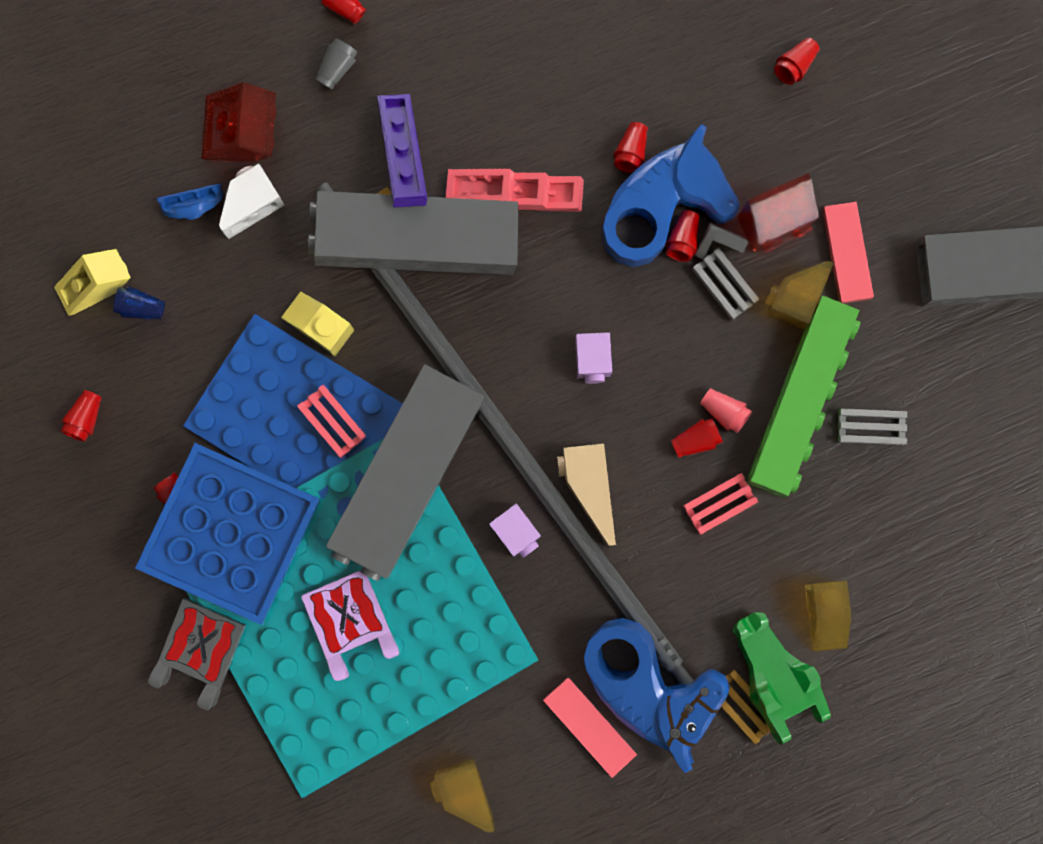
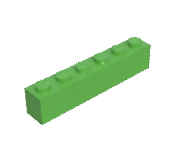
[746,295,860,498]

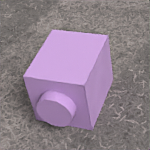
[575,332,612,384]
[489,503,541,558]

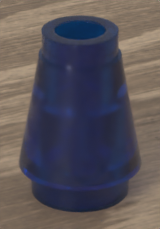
[113,285,166,320]

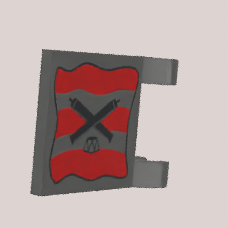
[148,598,246,710]

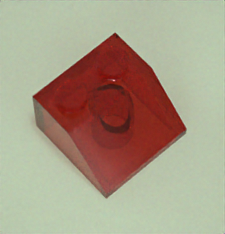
[201,82,277,162]
[737,173,819,252]

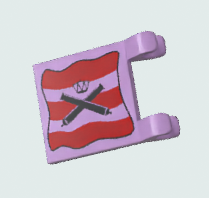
[301,570,399,681]

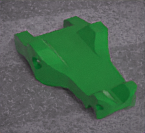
[731,612,831,745]

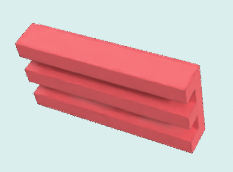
[297,385,367,458]
[683,473,758,535]

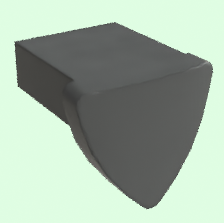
[695,222,749,259]

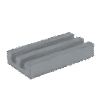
[692,248,759,321]
[838,409,907,445]

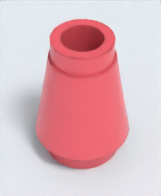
[700,388,752,433]

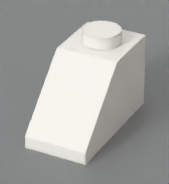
[219,164,284,239]

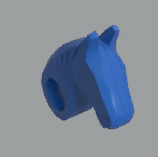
[601,124,740,267]

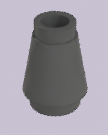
[315,38,357,90]

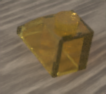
[765,261,834,329]
[805,581,851,652]
[430,759,495,833]

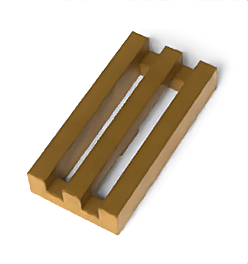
[721,670,770,745]

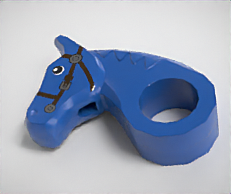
[584,618,730,773]

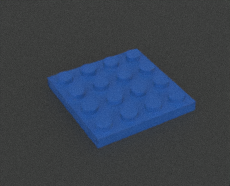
[135,443,321,625]

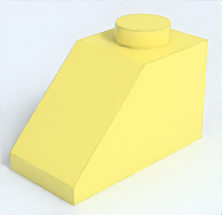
[54,249,131,316]
[281,292,354,357]

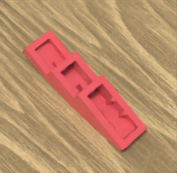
[446,169,584,212]

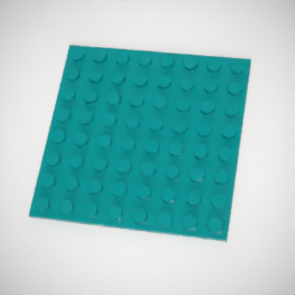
[187,439,538,798]

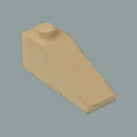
[557,444,616,546]

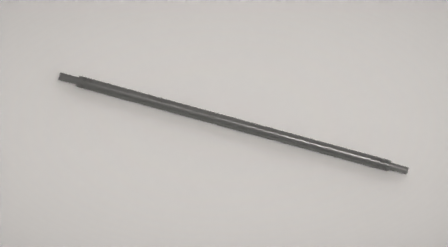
[317,183,693,684]

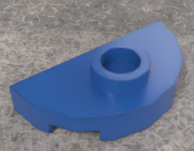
[157,184,224,220]

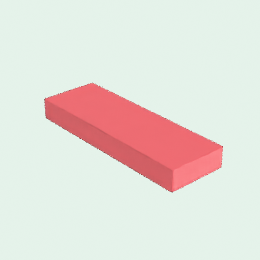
[822,202,874,304]
[543,677,637,778]

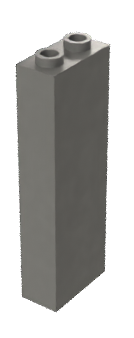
[308,191,518,275]
[915,226,1043,307]
[326,364,485,581]

